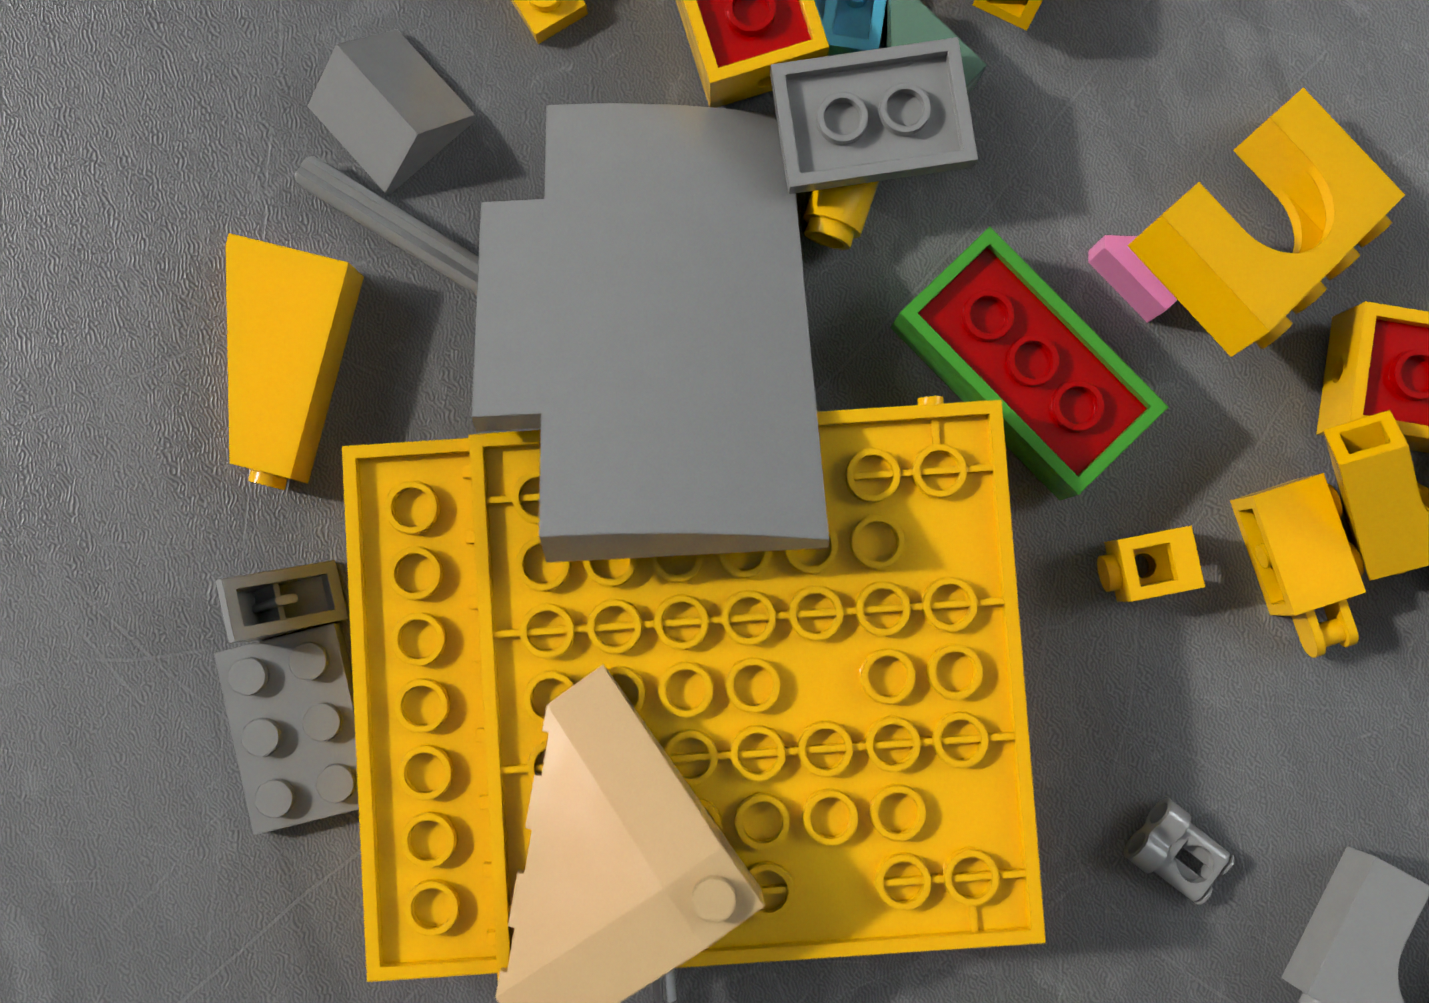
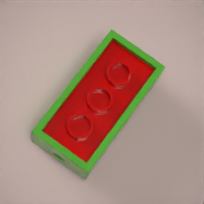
[890,227,1168,500]

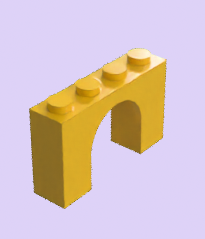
[1127,87,1405,357]
[1323,410,1429,581]

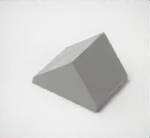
[307,29,477,196]

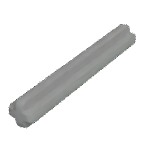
[294,156,479,295]

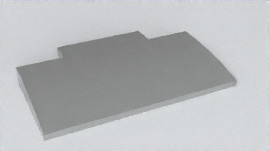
[472,103,829,563]

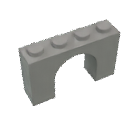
[1281,846,1429,1003]

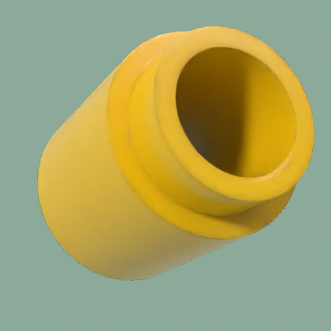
[803,181,879,250]

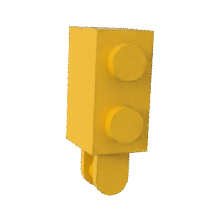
[1230,473,1366,658]

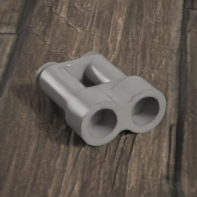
[1124,798,1235,905]

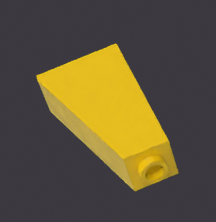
[225,233,364,490]

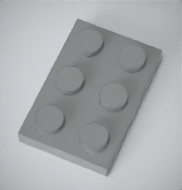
[770,37,978,194]
[214,623,359,835]

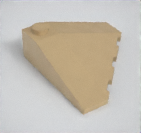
[495,664,764,1003]

